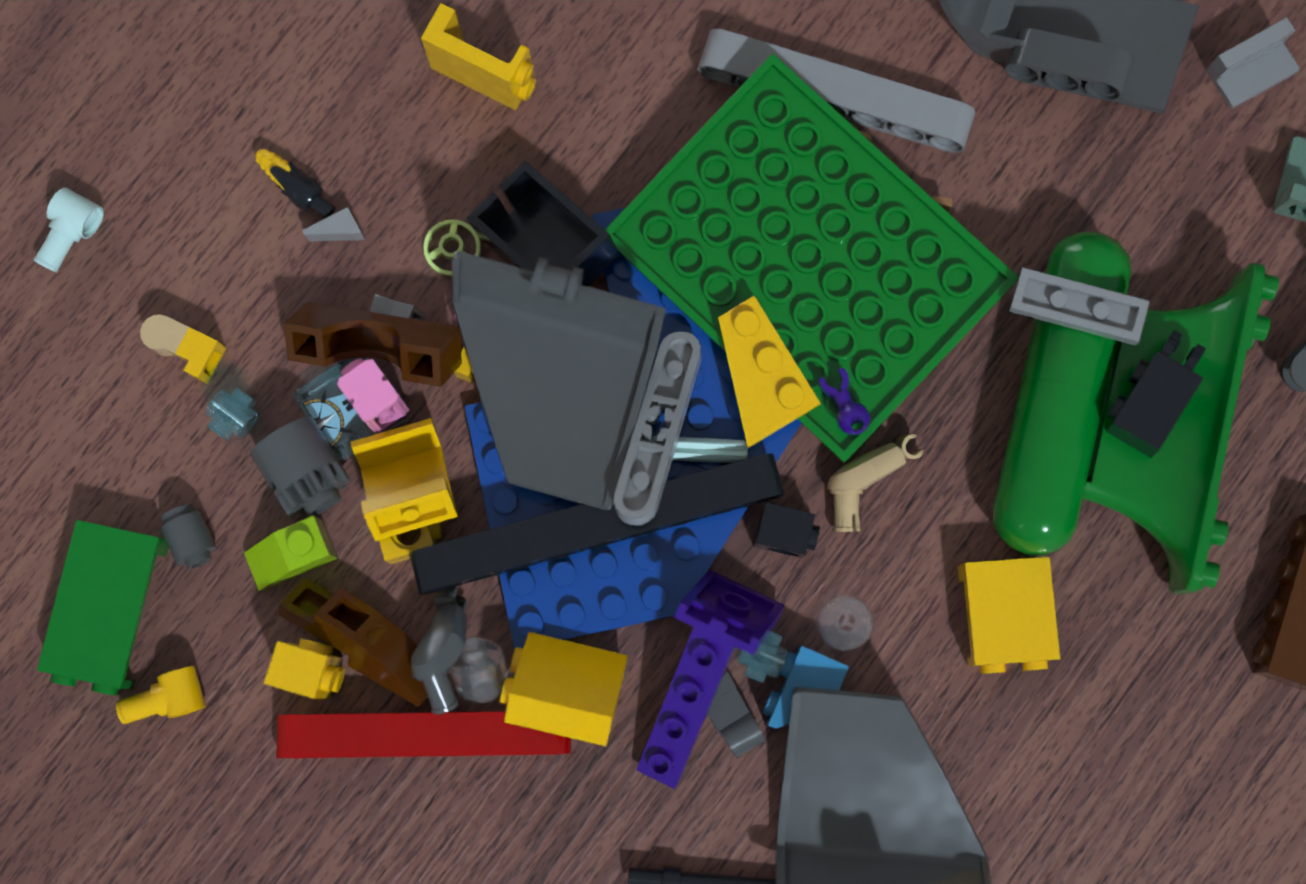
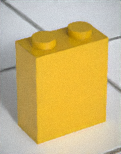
[500,632,628,746]

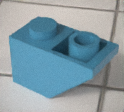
[762,646,849,729]

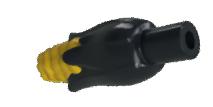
[255,148,336,219]

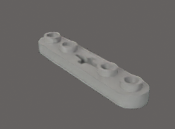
[614,332,702,525]

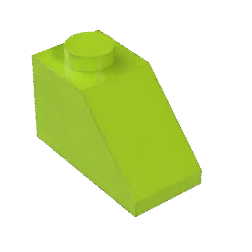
[244,516,338,592]

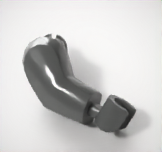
[411,587,467,714]

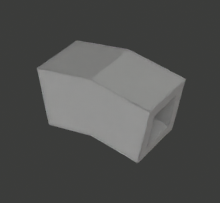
[369,294,425,320]

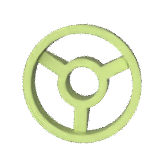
[423,219,481,277]

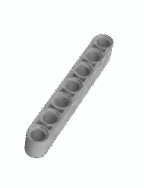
[697,29,975,153]

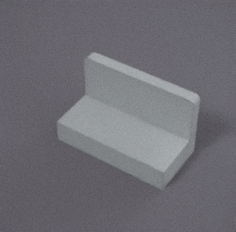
[1206,17,1300,109]

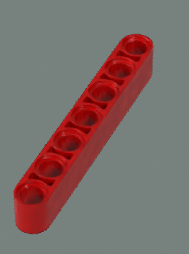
[276,711,571,758]

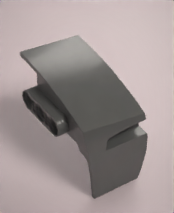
[939,0,1199,114]

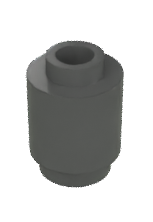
[161,504,217,570]

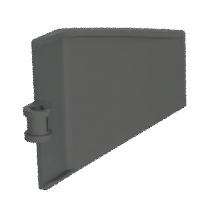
[451,251,666,511]
[775,687,992,884]

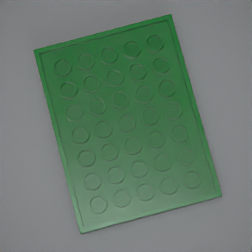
[605,53,1019,463]

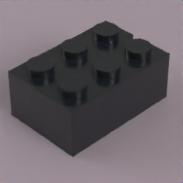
[466,160,620,287]

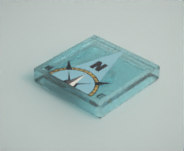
[292,357,408,462]

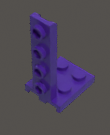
[637,569,785,789]

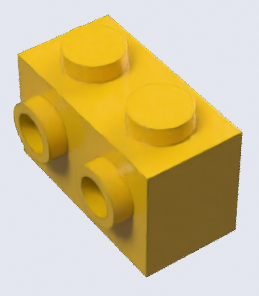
[264,638,345,699]

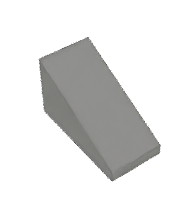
[302,207,366,241]

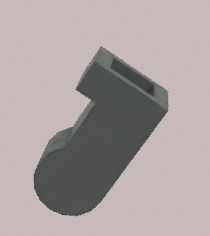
[707,672,766,759]

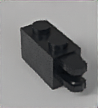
[1106,330,1206,458]

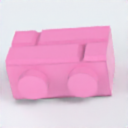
[337,358,409,434]

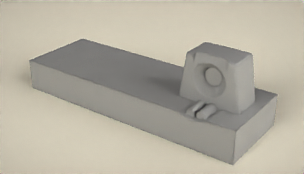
[1009,267,1150,346]

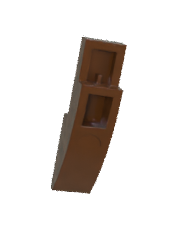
[279,578,428,707]

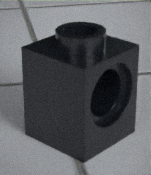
[754,502,820,559]

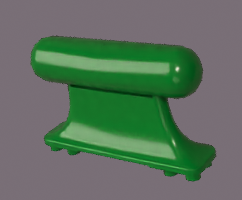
[993,232,1279,595]

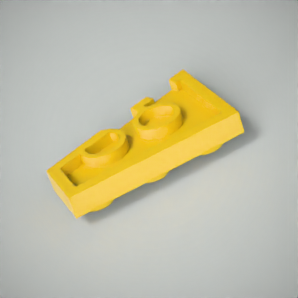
[718,296,821,449]

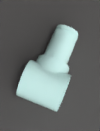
[33,188,104,273]

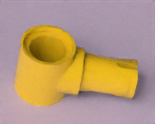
[116,666,207,724]

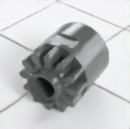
[250,417,351,517]

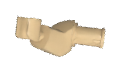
[826,434,923,532]

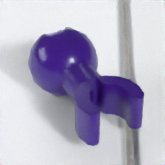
[819,368,871,435]

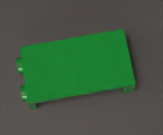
[37,520,169,696]

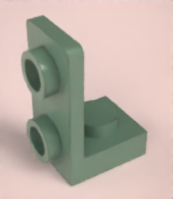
[1272,136,1306,222]

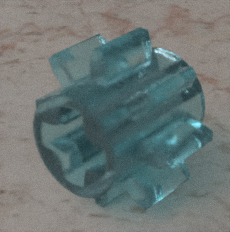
[205,388,259,441]
[737,632,789,683]

